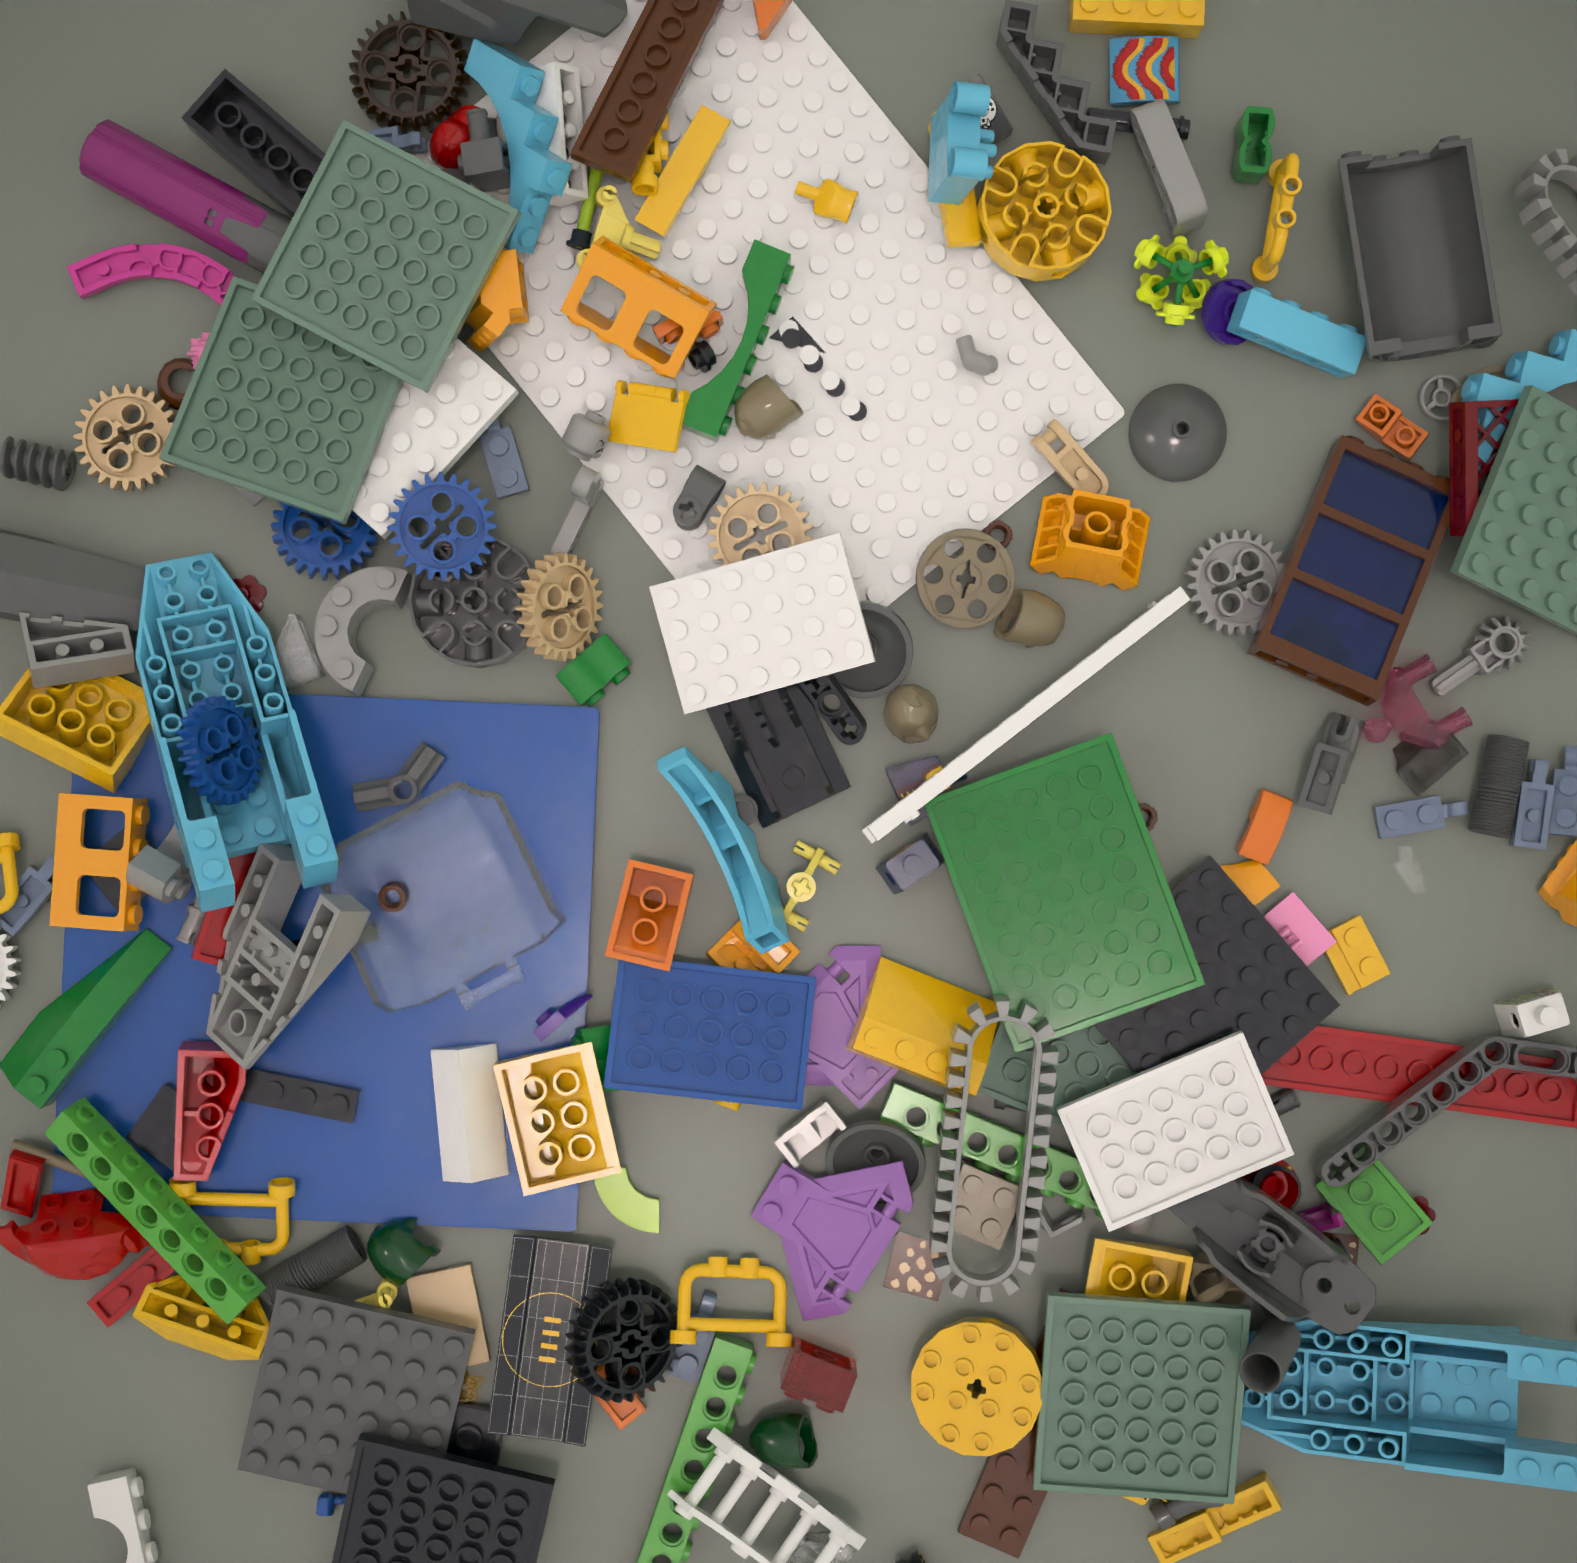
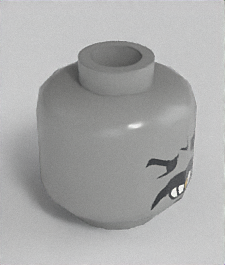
[562,410,611,462]

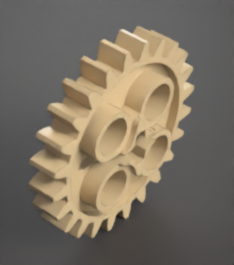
[73,384,177,492]
[707,482,814,566]
[515,553,603,661]

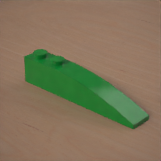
[0,928,173,1109]

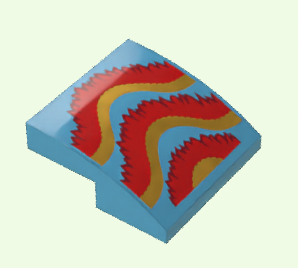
[1109,36,1180,107]

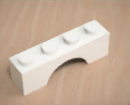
[87,1467,158,1563]

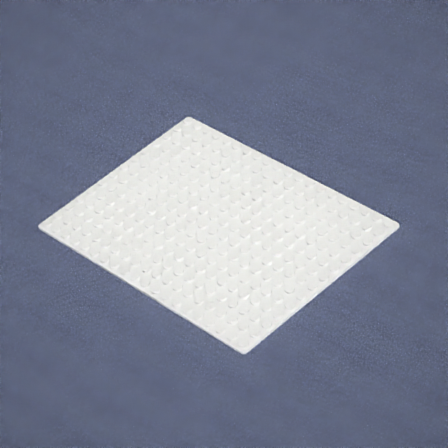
[412,0,1124,607]

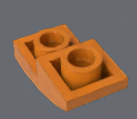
[652,311,724,345]
[1355,393,1429,462]
[1236,788,1293,865]

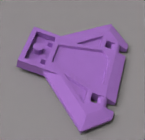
[805,945,898,1109]
[751,1159,914,1321]

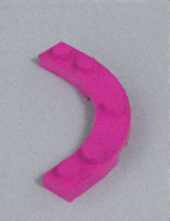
[67,243,238,307]

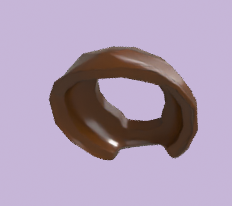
[157,358,195,410]

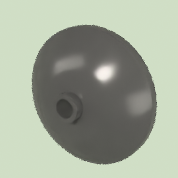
[1128,384,1227,482]
[833,601,914,698]
[826,1120,926,1204]

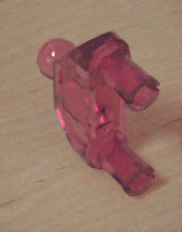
[1363,654,1473,749]

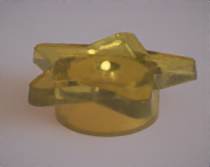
[458,1368,485,1403]

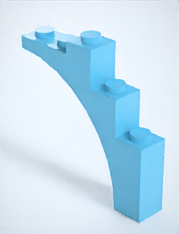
[464,39,573,254]
[1461,329,1577,470]
[656,746,790,954]

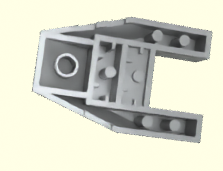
[206,844,371,1069]

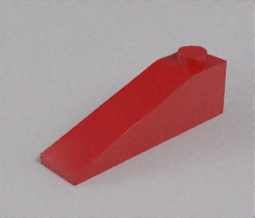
[173,1041,246,1181]

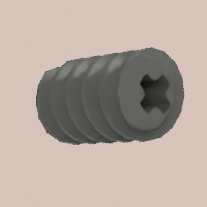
[0,436,77,491]

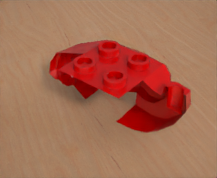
[0,1188,150,1280]

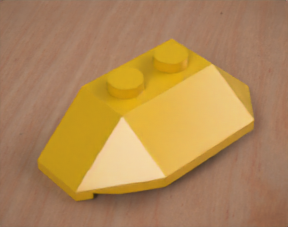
[133,1275,270,1360]

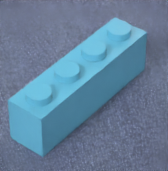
[1226,287,1366,378]

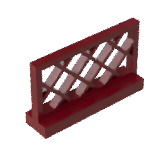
[1449,399,1519,537]

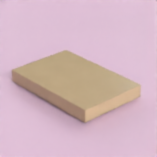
[406,1263,491,1366]

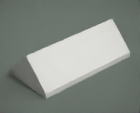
[431,1043,509,1183]

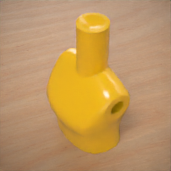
[794,179,858,225]

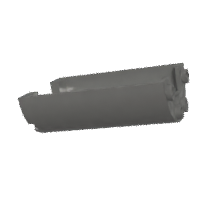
[1338,135,1502,362]

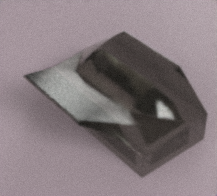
[1392,727,1469,796]

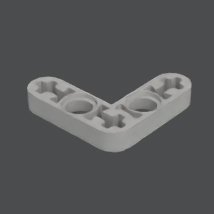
[549,465,604,555]

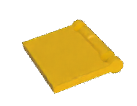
[608,380,690,453]

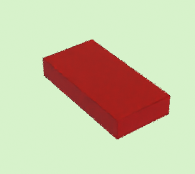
[0,1149,46,1218]

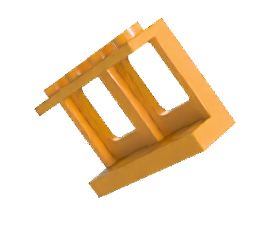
[560,235,717,379]
[49,793,150,932]

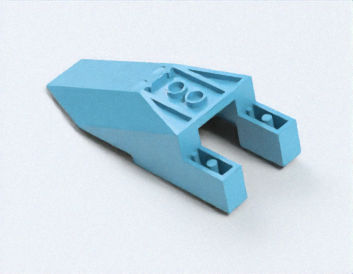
[135,552,339,913]
[1241,1319,1577,1492]

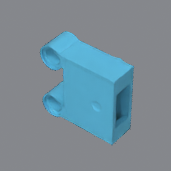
[928,81,997,205]

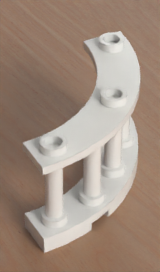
[667,1427,866,1563]

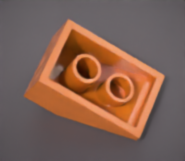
[605,859,694,972]

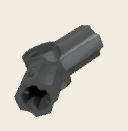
[353,741,446,812]

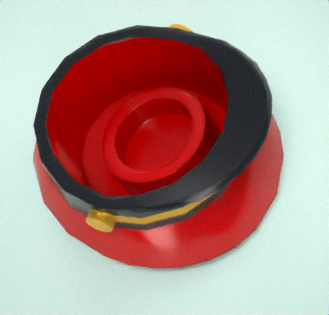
[1242,1160,1301,1210]

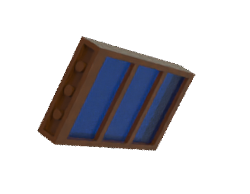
[1247,435,1450,706]

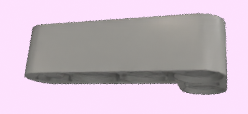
[1129,98,1208,239]

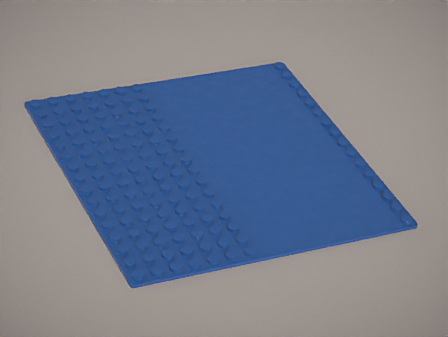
[52,694,600,1232]

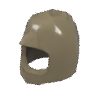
[734,374,804,440]
[993,589,1065,648]
[883,684,939,744]
[1188,1251,1247,1305]

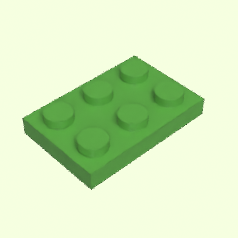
[1315,1146,1433,1265]

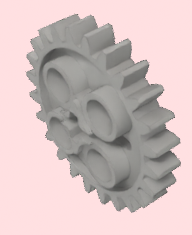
[1183,529,1290,636]

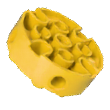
[977,141,1112,282]
[911,1316,1042,1456]

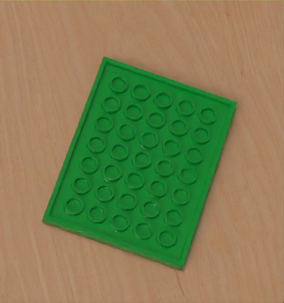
[924,733,1205,1053]

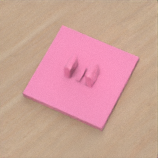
[1264,892,1337,966]

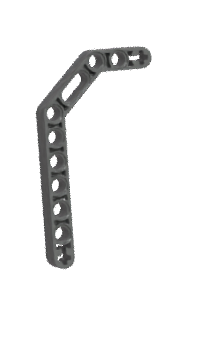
[1314,1034,1577,1187]

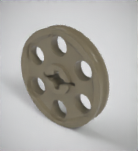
[916,528,1015,628]

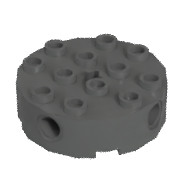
[408,534,542,668]

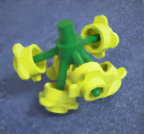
[1134,234,1229,327]

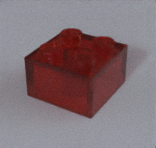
[780,1336,858,1413]

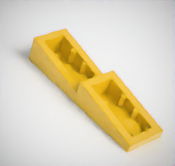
[634,105,731,238]
[928,112,981,247]
[1147,1471,1281,1563]

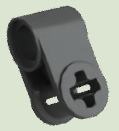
[673,465,726,531]

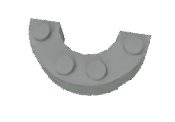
[314,566,412,698]
[126,824,192,904]

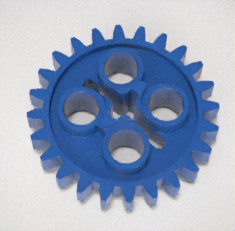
[387,472,497,581]
[271,502,378,581]
[176,696,264,806]

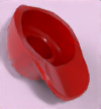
[429,105,488,169]

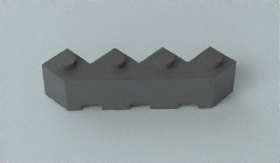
[996,0,1117,164]

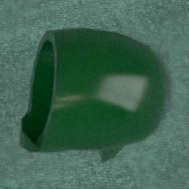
[367,1218,441,1287]
[749,1411,818,1469]

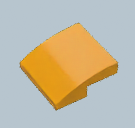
[705,920,801,973]

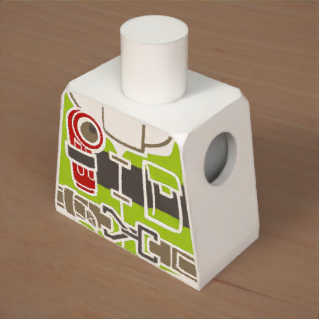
[1493,986,1570,1037]

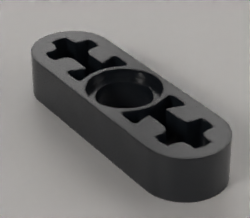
[799,674,867,745]

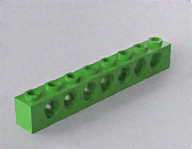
[878,1080,1103,1219]
[44,1097,267,1325]
[636,1331,757,1563]

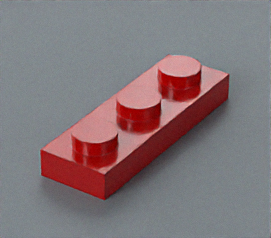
[87,1247,175,1328]

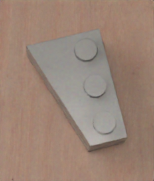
[19,612,135,689]

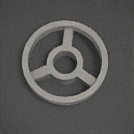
[1419,374,1462,421]

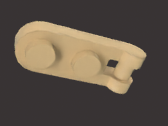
[1030,419,1109,495]

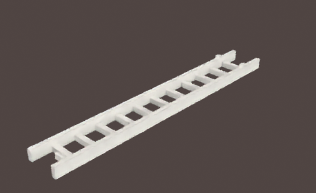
[862,586,1191,844]

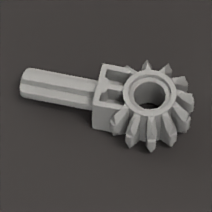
[1430,615,1531,696]

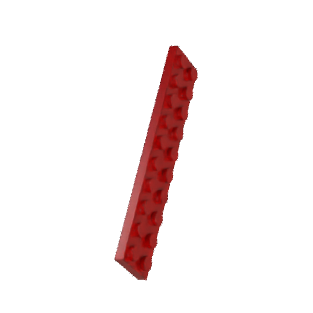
[1261,1025,1577,1128]

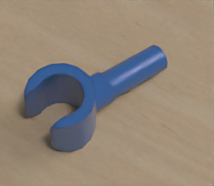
[316,1492,346,1516]

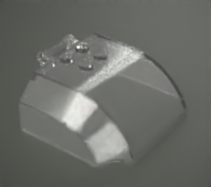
[321,781,567,1013]

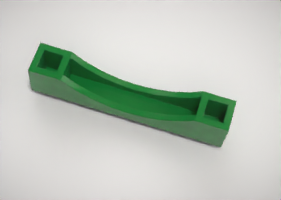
[682,239,795,442]

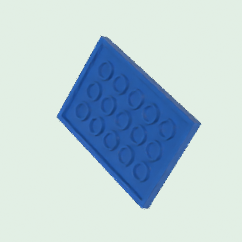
[603,960,816,1110]

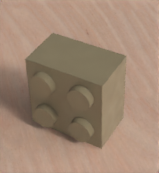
[940,1158,1020,1250]

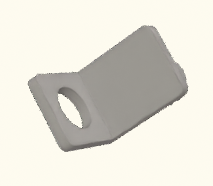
[1009,1203,1085,1238]

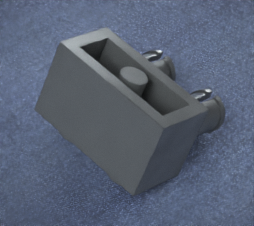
[457,108,510,192]

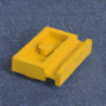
[1324,915,1391,995]

